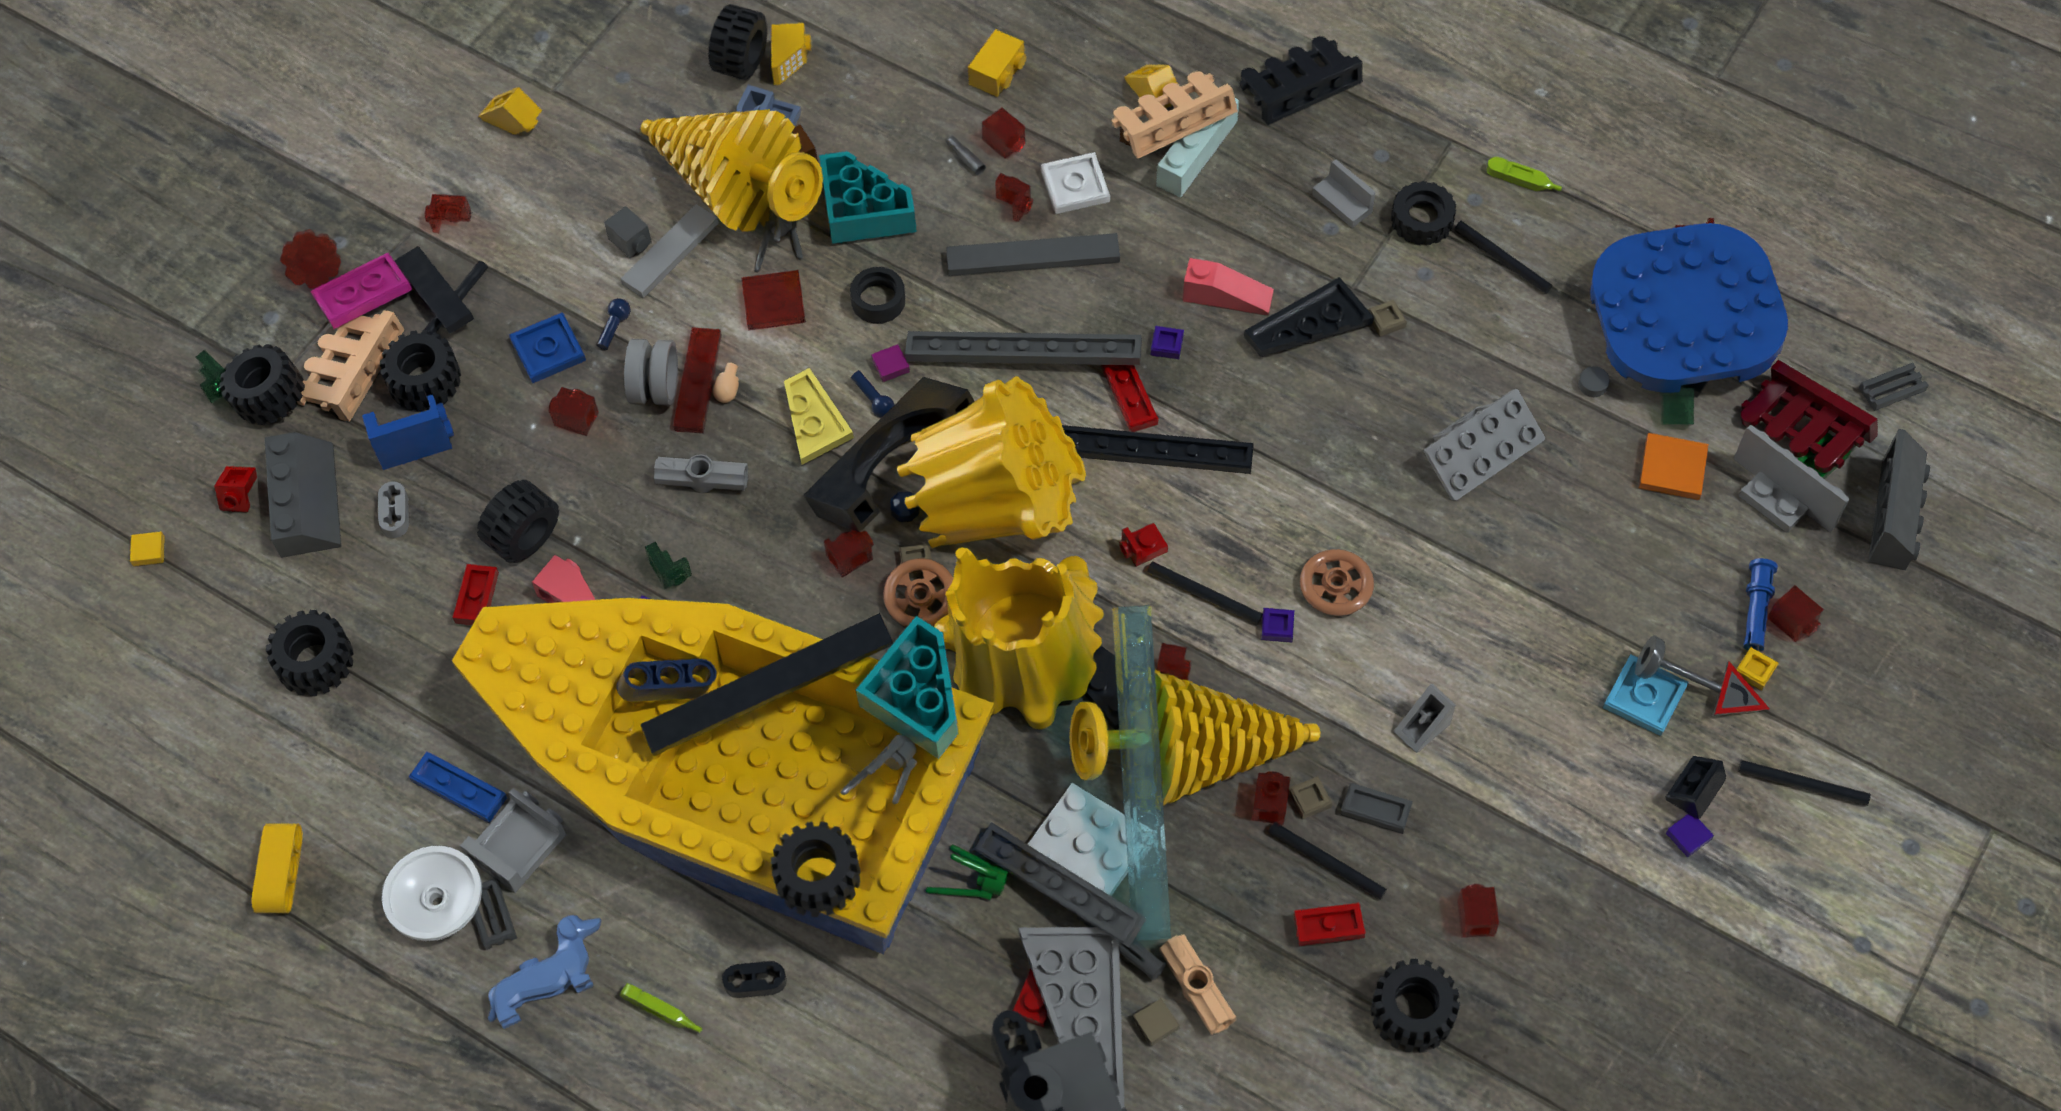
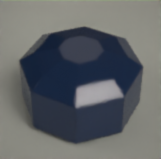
[890,491,919,522]

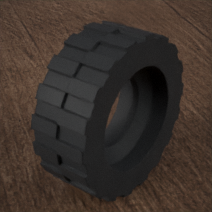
[1391,181,1456,246]

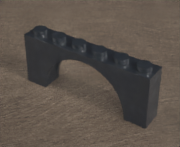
[803,377,975,532]

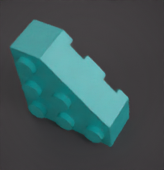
[819,151,917,244]
[856,616,958,759]

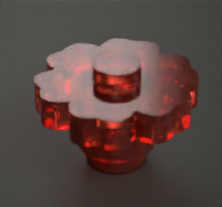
[280,229,341,289]

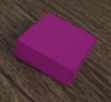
[871,344,910,382]

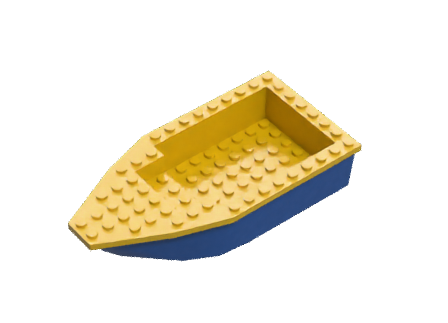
[452,598,995,955]

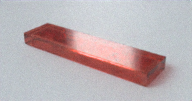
[673,327,722,434]

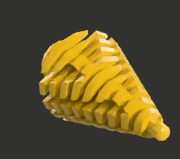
[640,109,823,232]
[1070,667,1321,810]

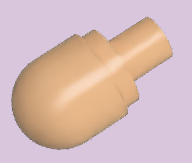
[713,363,739,403]

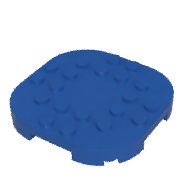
[1590,223,1788,393]

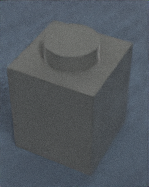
[604,206,652,259]

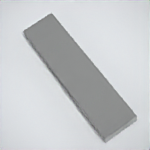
[621,204,719,299]

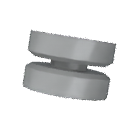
[624,339,678,406]

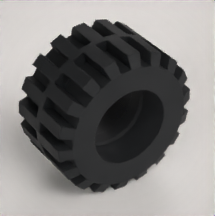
[708,4,767,80]
[380,330,461,411]
[219,344,305,425]
[477,480,559,563]
[266,610,354,696]
[771,821,861,917]
[1371,959,1460,1053]

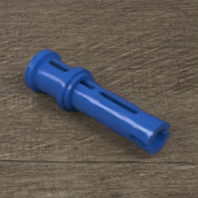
[1743,558,1778,652]

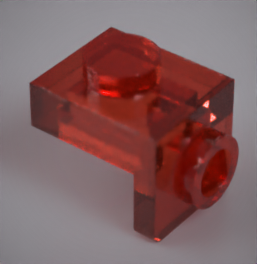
[995,173,1033,222]

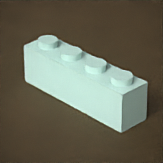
[1157,98,1239,198]

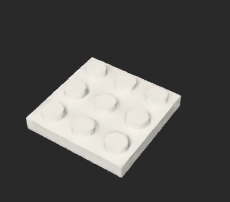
[1028,783,1153,896]

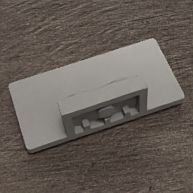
[1424,389,1545,501]
[1734,425,1849,533]

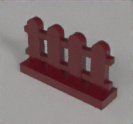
[1741,359,1878,473]

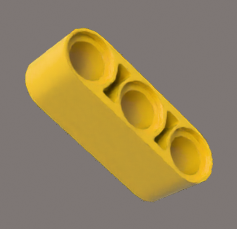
[252,823,303,913]

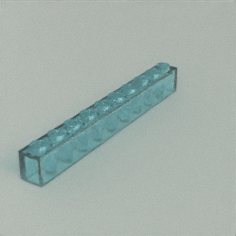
[1112,605,1171,941]

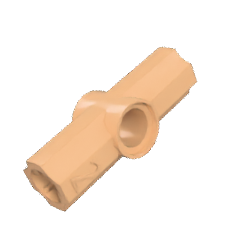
[1159,934,1236,1035]

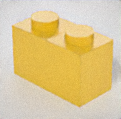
[968,29,1026,97]

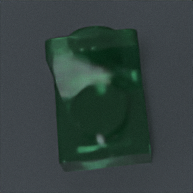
[195,350,226,403]
[1659,385,1694,425]
[645,541,692,589]

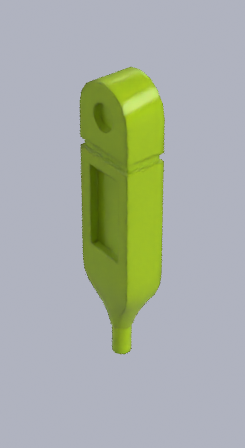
[1486,157,1562,192]
[620,983,702,1033]

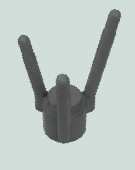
[754,209,803,272]
[841,735,917,804]

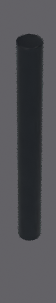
[1455,220,1552,294]
[424,261,488,335]
[1147,561,1263,625]
[1738,760,1871,806]
[1268,822,1387,900]

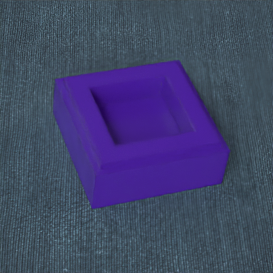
[1151,326,1184,359]
[1261,608,1295,643]
[1666,814,1714,858]

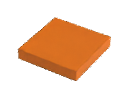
[1639,433,1709,500]

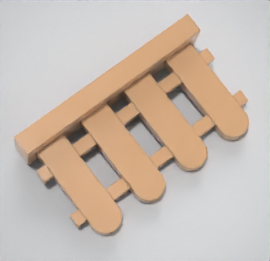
[1111,71,1238,159]
[297,310,404,422]

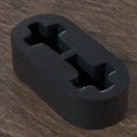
[722,961,787,998]

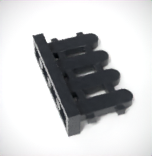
[1239,36,1363,125]

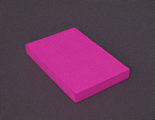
[310,253,412,329]

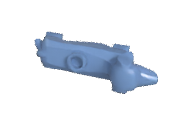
[488,915,601,1029]

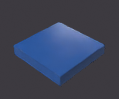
[509,312,586,384]

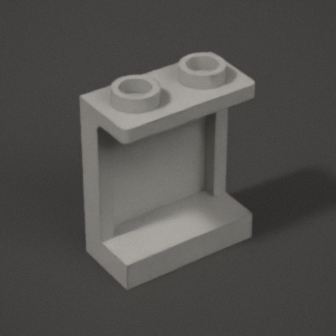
[460,788,566,893]

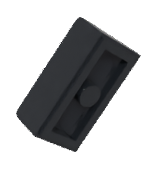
[1665,756,1726,819]

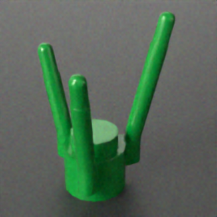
[925,845,1009,901]

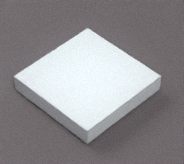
[1041,152,1110,214]

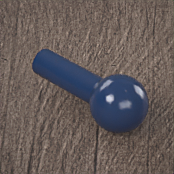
[597,298,631,350]
[851,370,895,418]

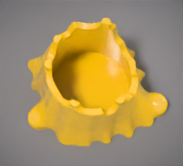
[897,376,1086,548]
[934,548,1104,729]

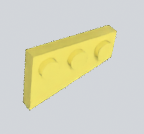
[784,368,854,465]

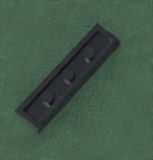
[394,246,474,334]

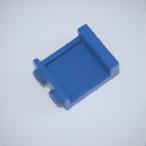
[362,394,454,470]

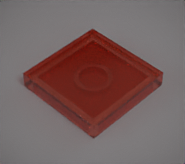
[741,270,806,331]

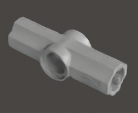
[654,454,748,493]

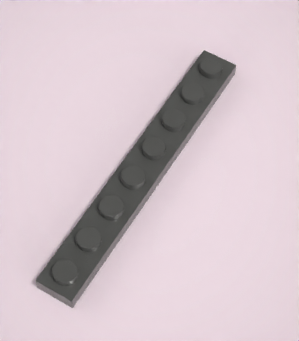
[905,331,1142,365]

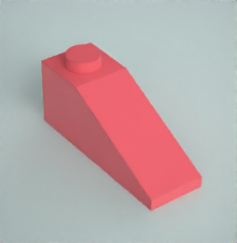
[1183,258,1274,316]
[532,555,595,603]

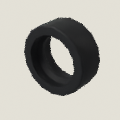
[850,267,906,324]

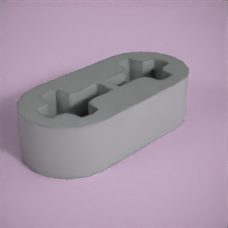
[378,482,409,538]

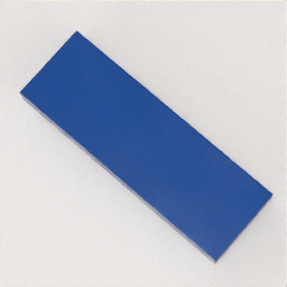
[409,751,508,823]

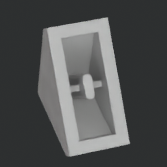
[1394,684,1456,753]

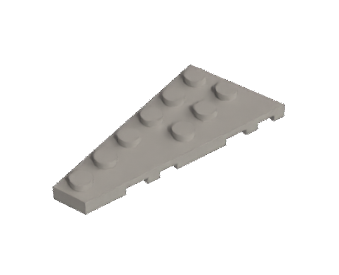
[1018,927,1124,1108]

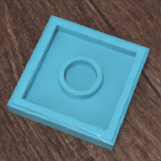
[1603,654,1689,736]

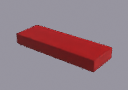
[1100,365,1159,432]

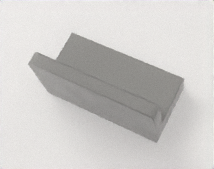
[1312,159,1375,228]

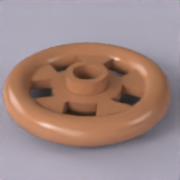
[1300,549,1374,616]
[883,558,953,627]

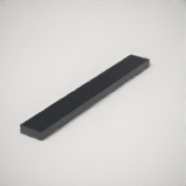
[1062,425,1254,474]
[640,613,894,756]

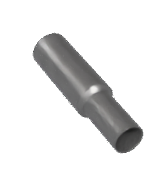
[946,136,986,175]

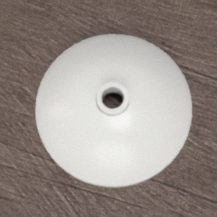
[382,846,482,941]

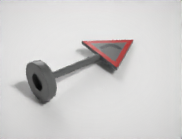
[1635,635,1770,716]

